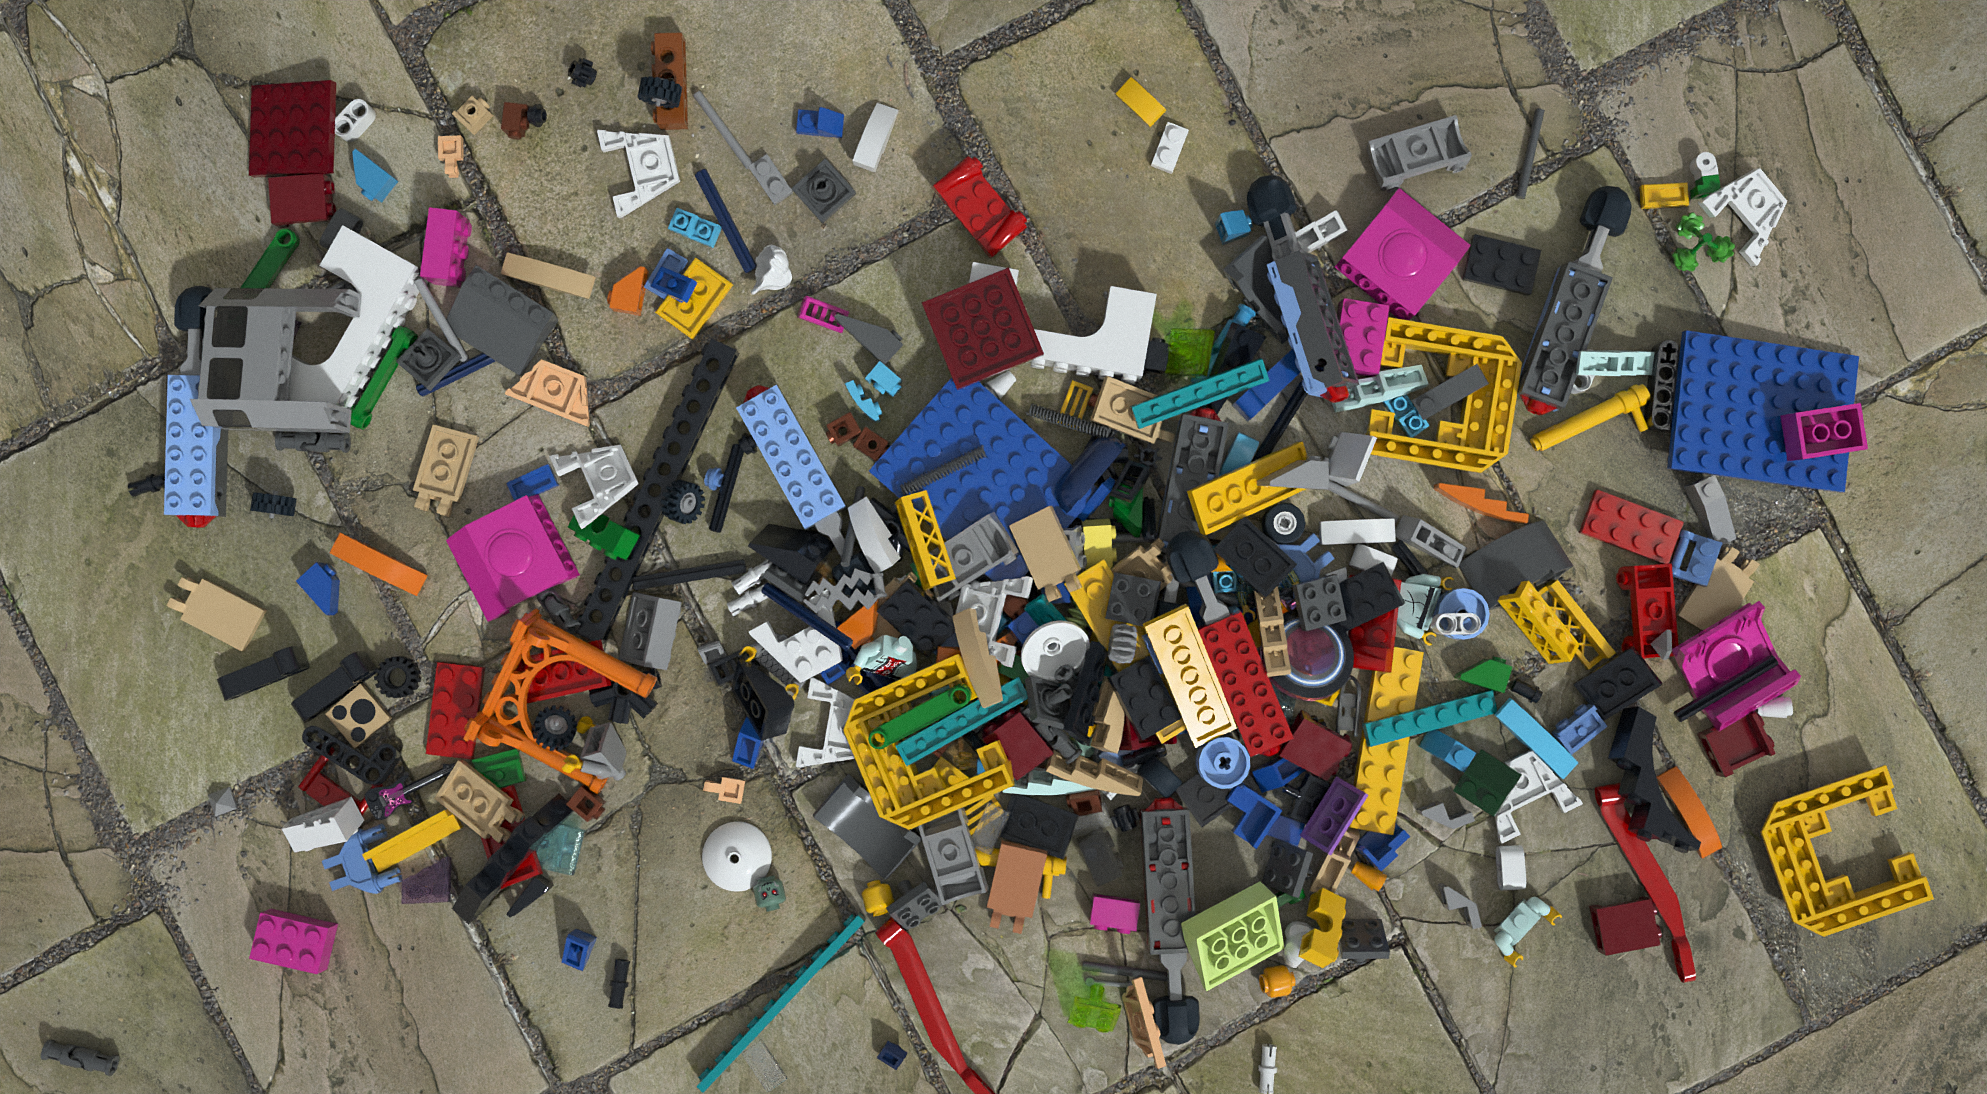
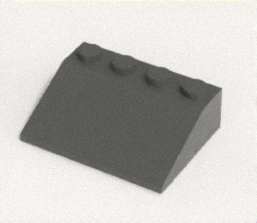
[446,265,558,376]

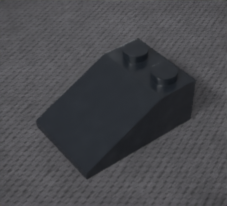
[748,524,835,585]
[731,659,795,741]

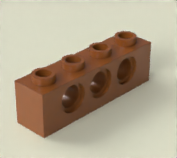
[651,32,688,130]

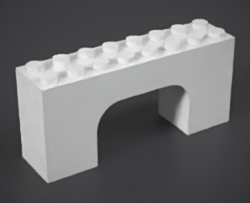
[288,225,428,409]
[969,262,1157,385]

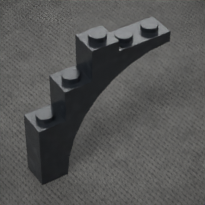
[1608,706,1701,853]
[452,793,574,925]

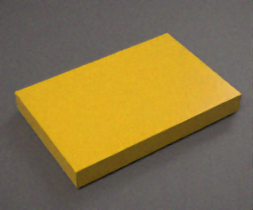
[655,257,733,340]

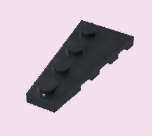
[1200,322,1266,414]
[1063,641,1108,746]

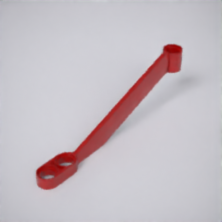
[1595,783,1696,983]
[875,917,995,1094]

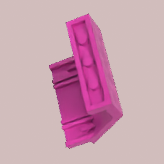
[1335,188,1471,321]
[446,494,580,622]
[1672,601,1801,732]

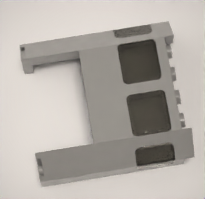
[190,288,362,433]

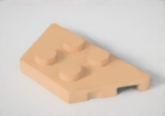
[505,359,590,427]
[1122,977,1166,1069]

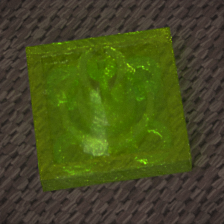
[1165,328,1215,377]
[1067,985,1121,1033]

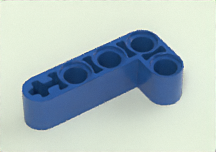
[1232,349,1301,422]

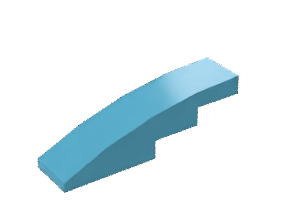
[1494,698,1578,779]

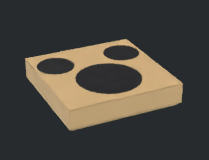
[325,683,392,749]

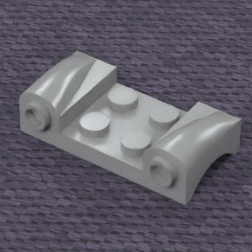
[1366,115,1472,193]
[929,512,1019,602]
[916,807,989,905]

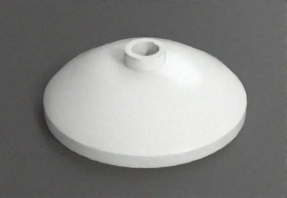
[1021,621,1090,683]
[702,821,772,891]

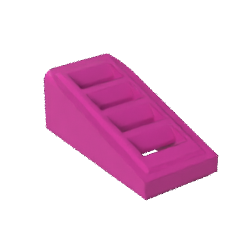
[797,296,849,333]

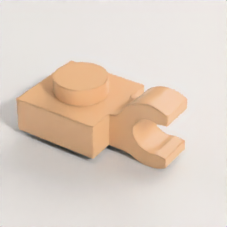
[438,135,464,178]
[703,776,746,804]

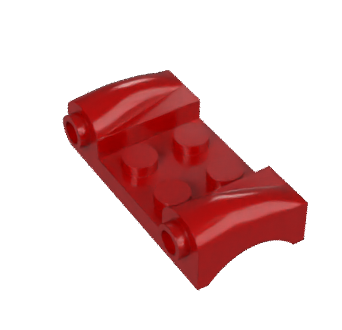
[931,156,1027,258]
[1616,563,1678,659]
[1348,575,1402,673]

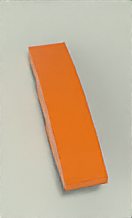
[1433,483,1529,524]
[329,532,428,596]

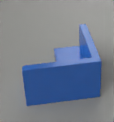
[1226,783,1283,849]
[1355,823,1410,871]

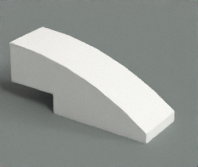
[852,103,899,172]
[1295,210,1349,253]
[848,497,900,574]
[1319,519,1396,545]

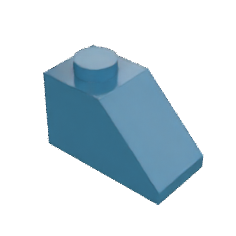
[352,149,398,203]
[1215,210,1253,245]
[1418,730,1476,773]

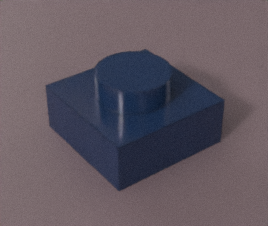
[877,1041,907,1070]

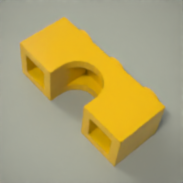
[1298,887,1346,968]

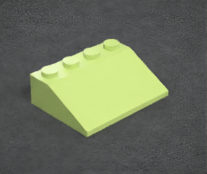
[1181,881,1284,991]

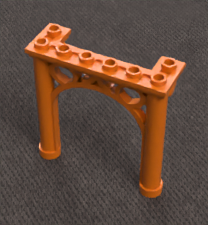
[463,609,657,795]

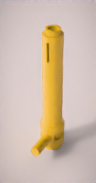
[1530,384,1650,451]
[974,846,1067,899]

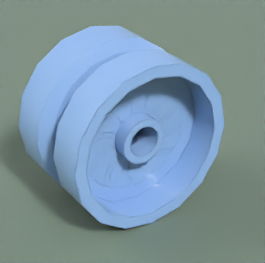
[1432,588,1490,640]
[1195,735,1250,789]

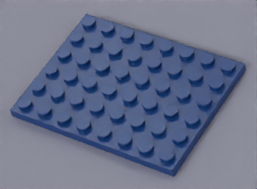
[1667,330,1859,493]
[869,377,1098,582]

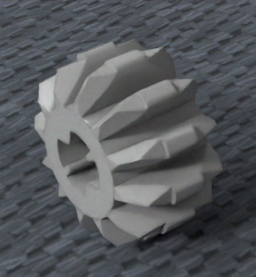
[1108,624,1137,664]

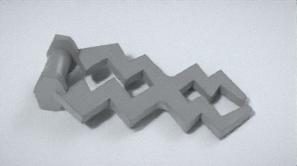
[803,569,887,614]

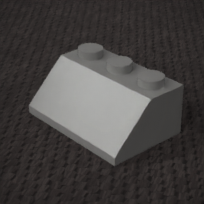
[619,592,682,670]

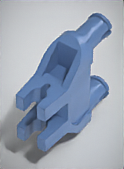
[1279,533,1335,610]
[322,823,403,894]

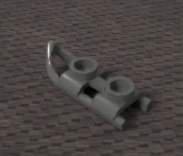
[1335,675,1361,737]

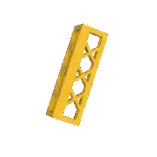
[895,490,956,590]
[1498,580,1580,664]
[1537,580,1616,670]
[362,809,463,872]

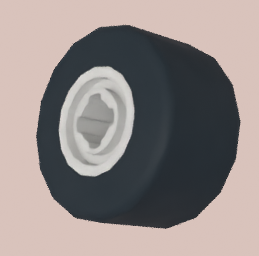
[1261,502,1306,544]
[1137,756,1182,798]

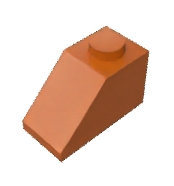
[607,266,649,316]
[837,599,879,649]

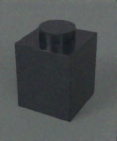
[1143,338,1170,374]

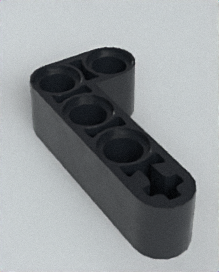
[1644,340,1679,433]
[216,646,310,701]
[291,651,377,723]
[302,726,401,786]

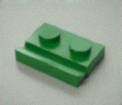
[472,749,526,788]

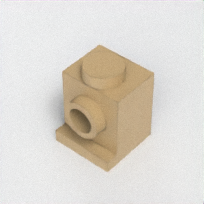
[452,96,493,135]

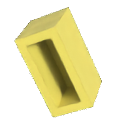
[1082,519,1117,570]

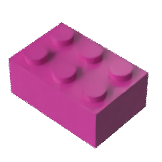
[420,207,472,288]
[1337,298,1390,377]
[1780,403,1868,461]
[249,909,338,974]

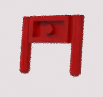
[298,747,383,815]

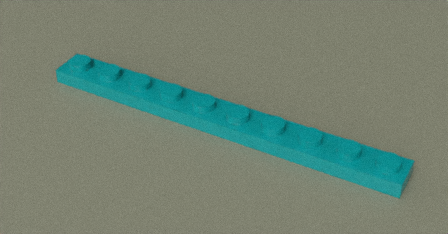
[696,912,866,1093]

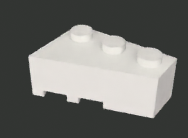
[282,797,364,853]

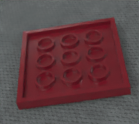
[249,80,336,178]
[922,267,1044,390]

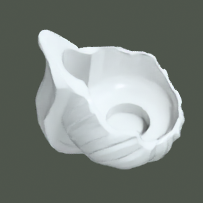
[751,245,792,295]
[1284,921,1314,968]

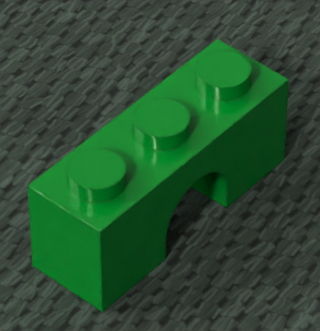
[567,503,640,560]

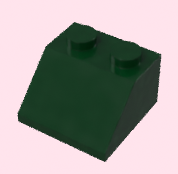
[1453,749,1522,817]

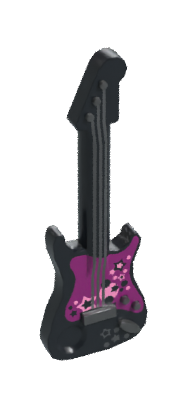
[365,763,456,820]

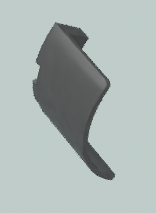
[1223,235,1289,344]
[1459,521,1573,610]
[813,774,922,880]

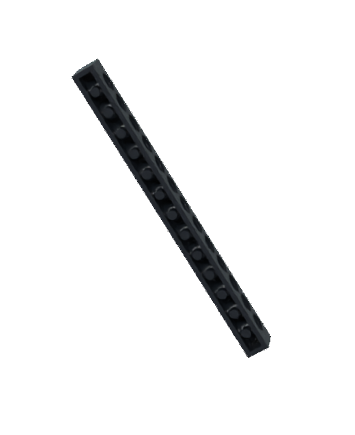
[576,338,740,644]

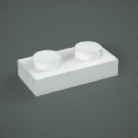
[1151,122,1189,174]

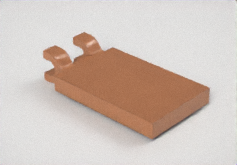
[987,840,1048,934]

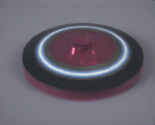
[1260,609,1354,701]

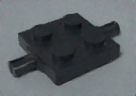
[1282,773,1331,824]

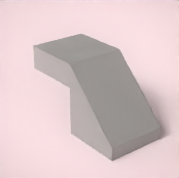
[1416,801,1475,829]
[1438,883,1482,929]

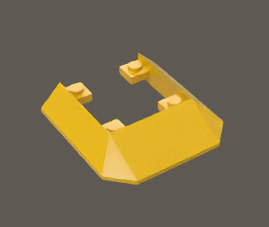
[1365,317,1522,473]
[843,654,1015,830]
[1760,765,1934,937]

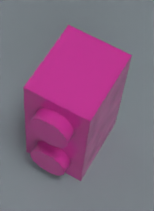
[1089,893,1140,934]

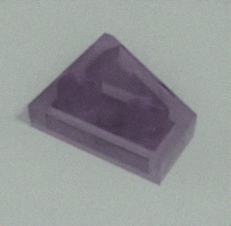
[401,857,451,904]

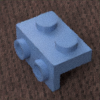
[1551,704,1608,755]

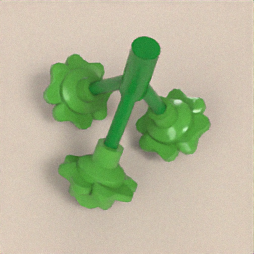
[1672,212,1735,271]

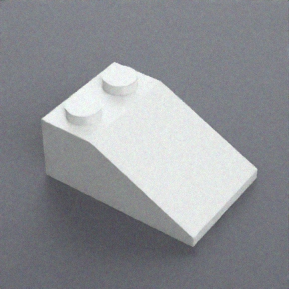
[1323,432,1377,487]

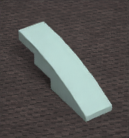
[1576,350,1655,376]
[1331,365,1429,413]
[1002,767,1097,795]

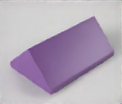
[1300,776,1368,855]

